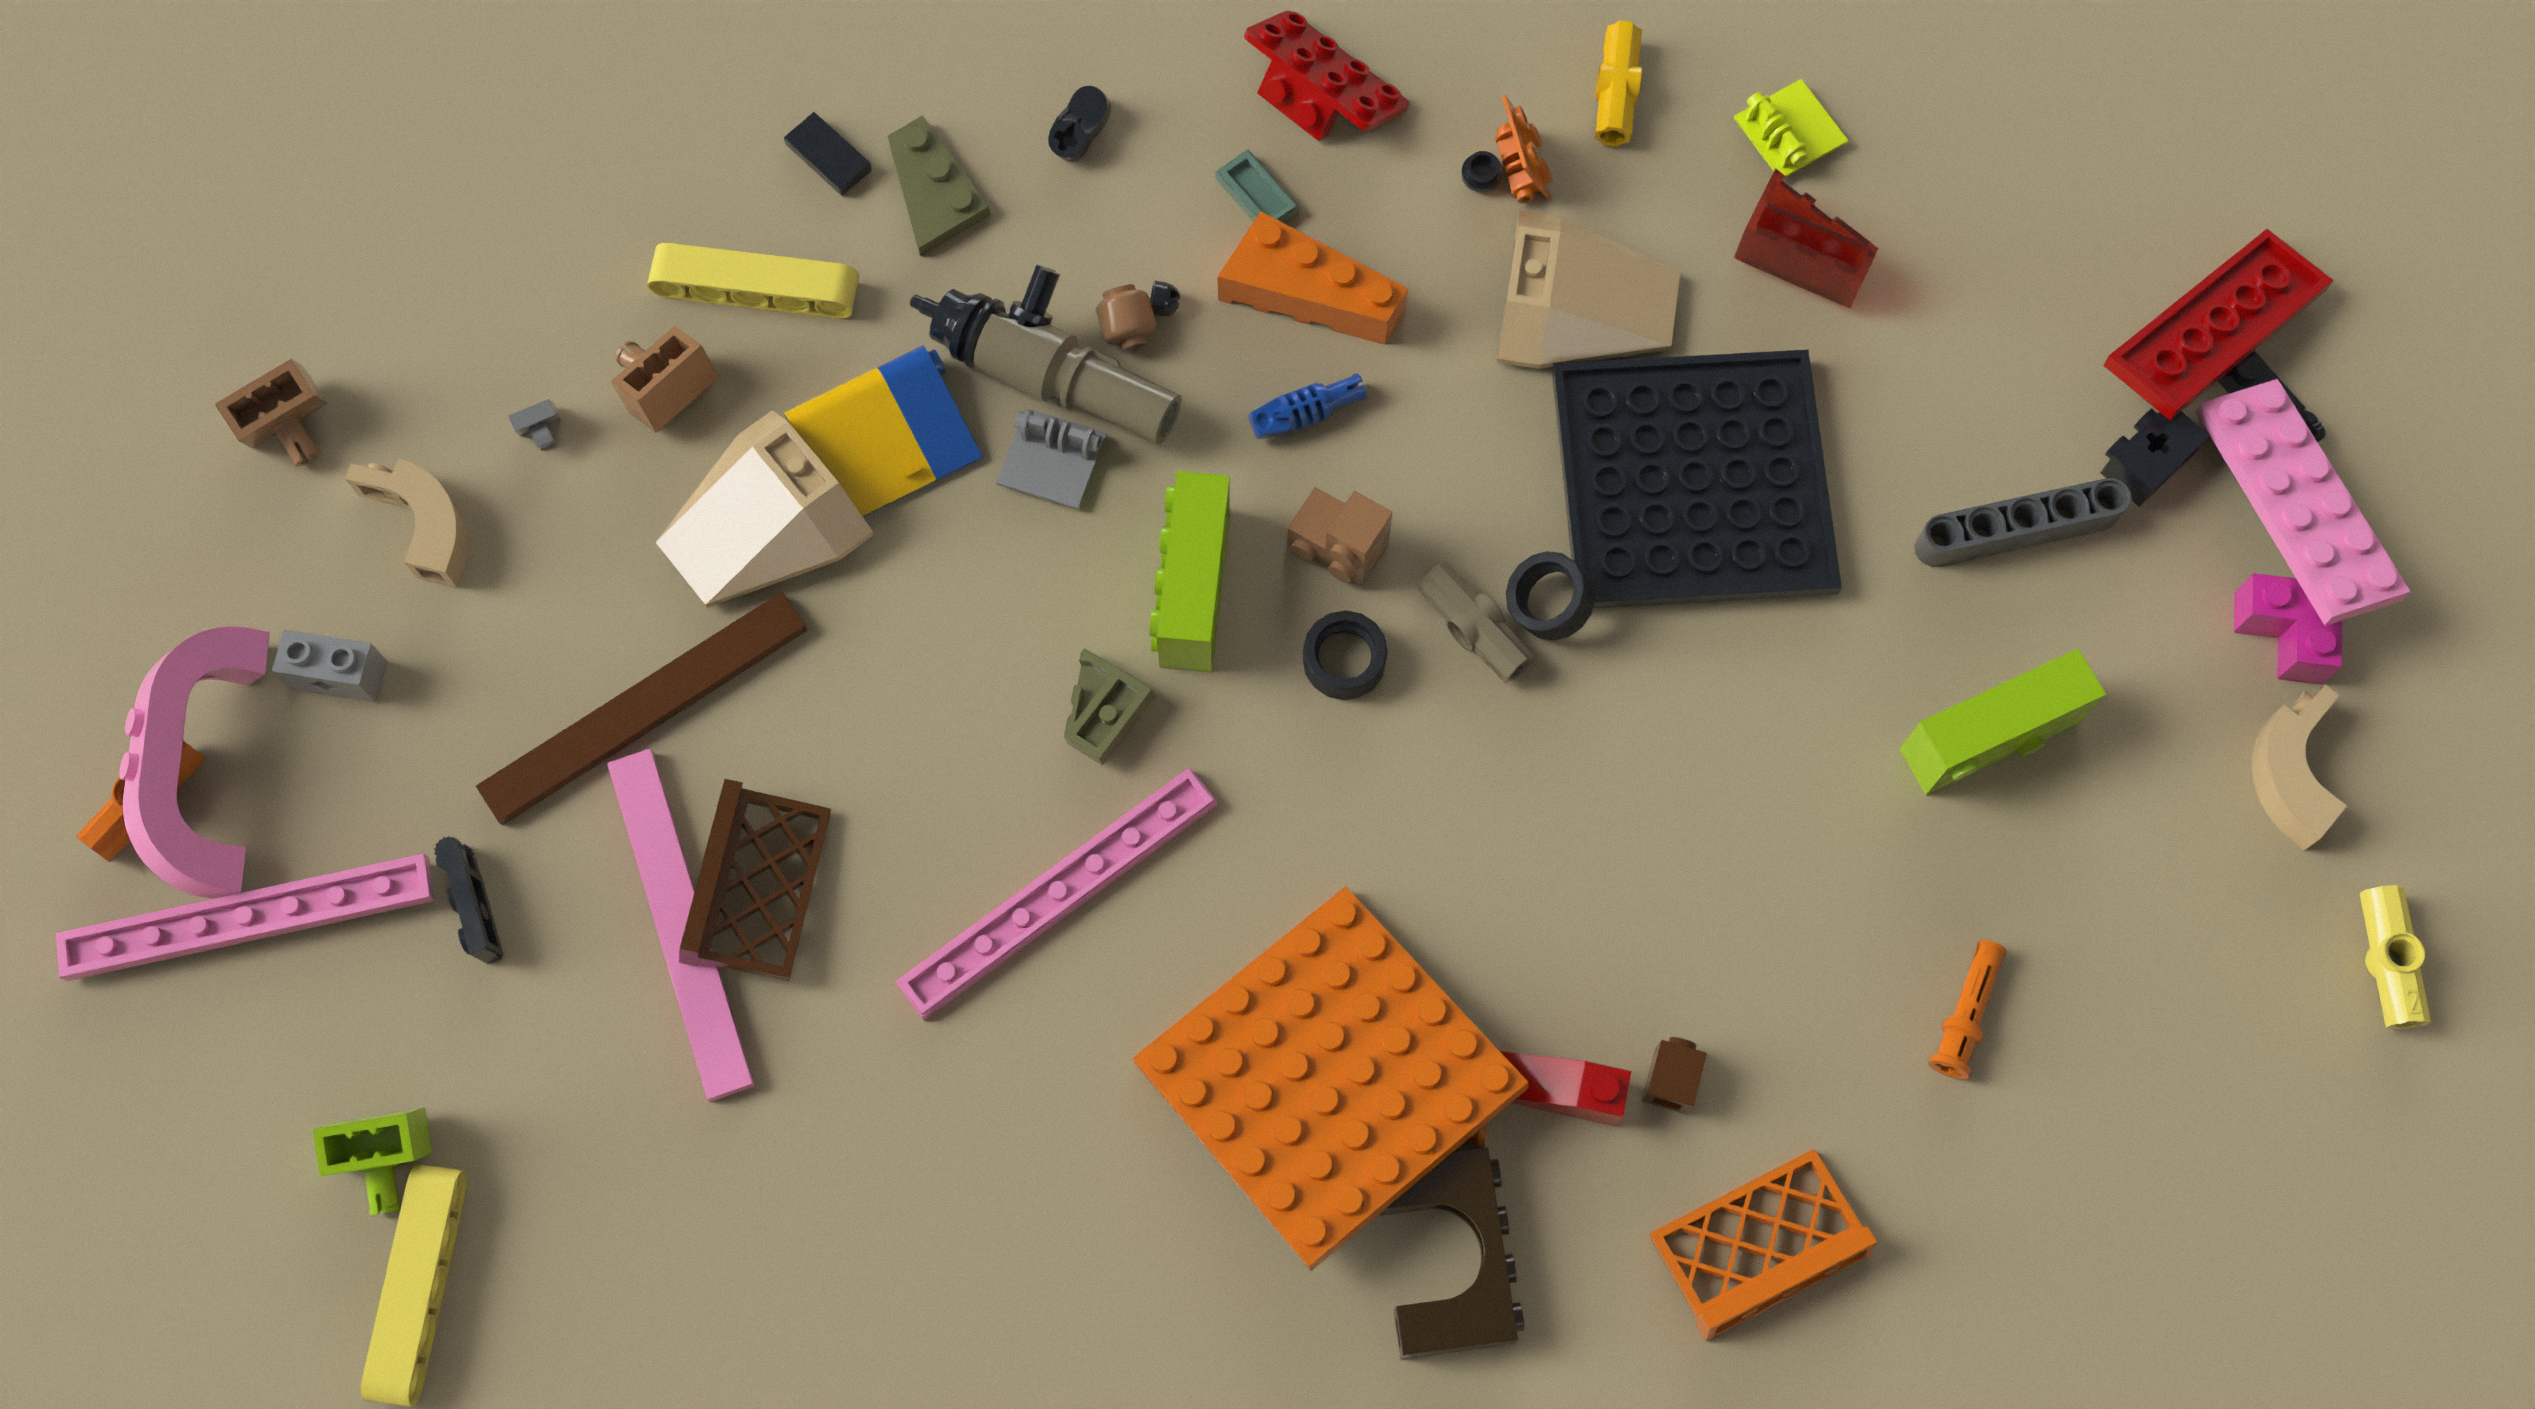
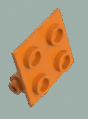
[1495,94,1553,204]

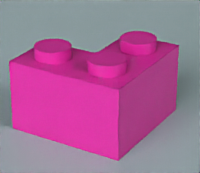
[2234,573,2342,685]

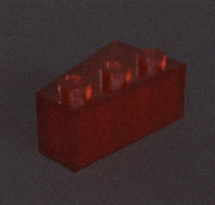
[1734,168,1879,309]

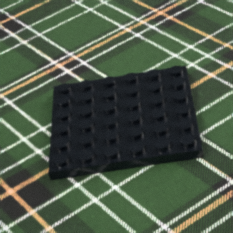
[1552,349,1842,608]

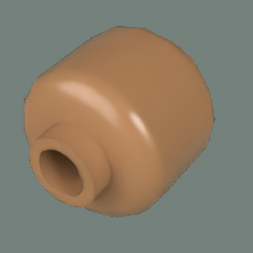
[1096,284,1157,351]

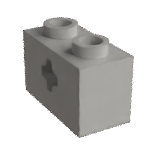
[272,630,388,702]

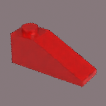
[1500,1051,1632,1127]

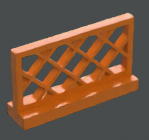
[1649,1149,1877,1341]

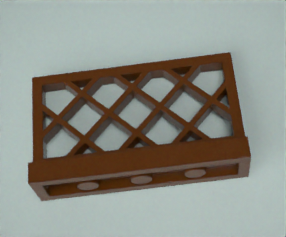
[679,779,831,982]

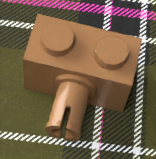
[611,326,719,433]
[215,358,328,467]

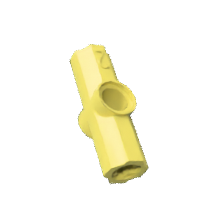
[2359,885,2431,1029]

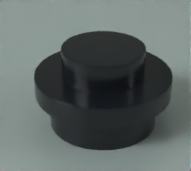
[1461,151,1503,192]

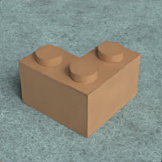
[1287,487,1392,586]

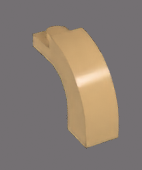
[345,458,469,588]
[2252,684,2347,850]

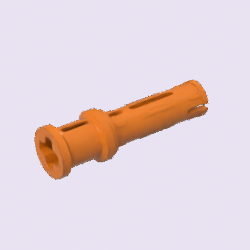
[1928,940,2007,1080]

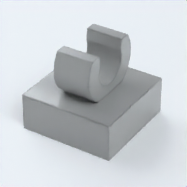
[508,399,560,450]

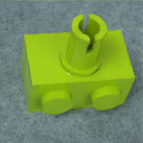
[312,1107,433,1215]

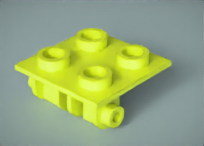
[1733,79,1849,180]

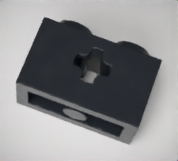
[2100,408,2209,507]

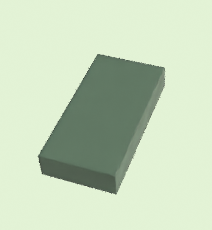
[1215,149,1299,224]

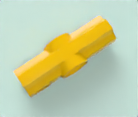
[1594,20,1642,147]

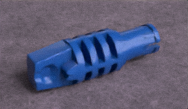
[1248,373,1367,440]

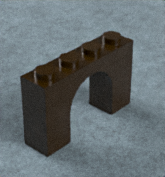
[1380,1147,1524,1359]

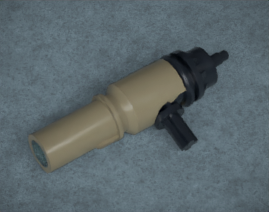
[910,265,1182,445]

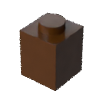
[1641,1037,1707,1115]

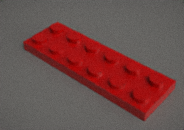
[2103,229,2333,420]

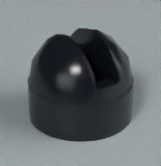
[1150,280,1180,316]

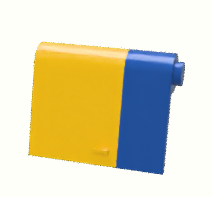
[783,345,983,517]

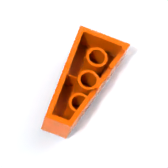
[1217,211,1408,345]

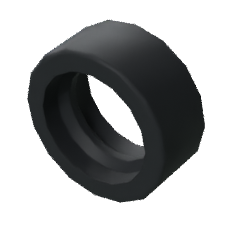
[1505,551,1596,641]
[1303,610,1388,700]

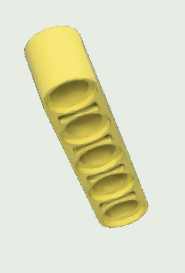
[647,243,859,319]
[361,1164,467,1407]

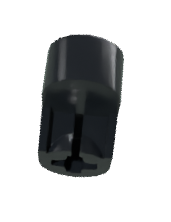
[1048,85,1111,161]

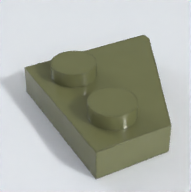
[1064,648,1155,766]

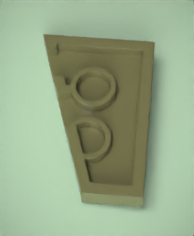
[888,115,991,256]

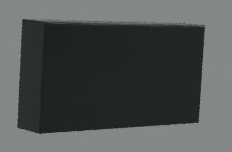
[783,112,872,196]

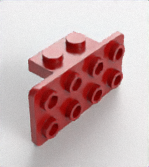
[1244,11,1409,141]

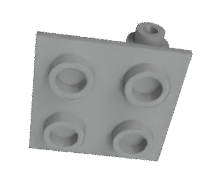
[996,408,1107,509]

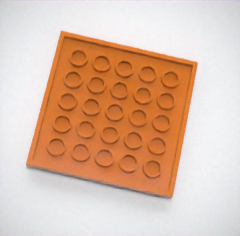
[1132,886,1529,1271]

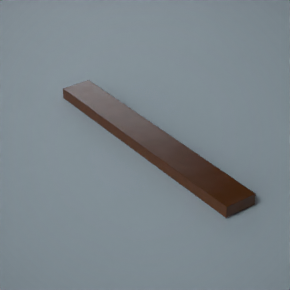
[475,592,808,825]

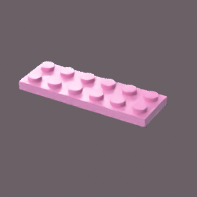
[2196,379,2411,626]

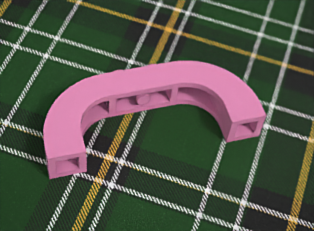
[119,626,270,899]

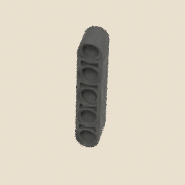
[1914,478,2131,567]

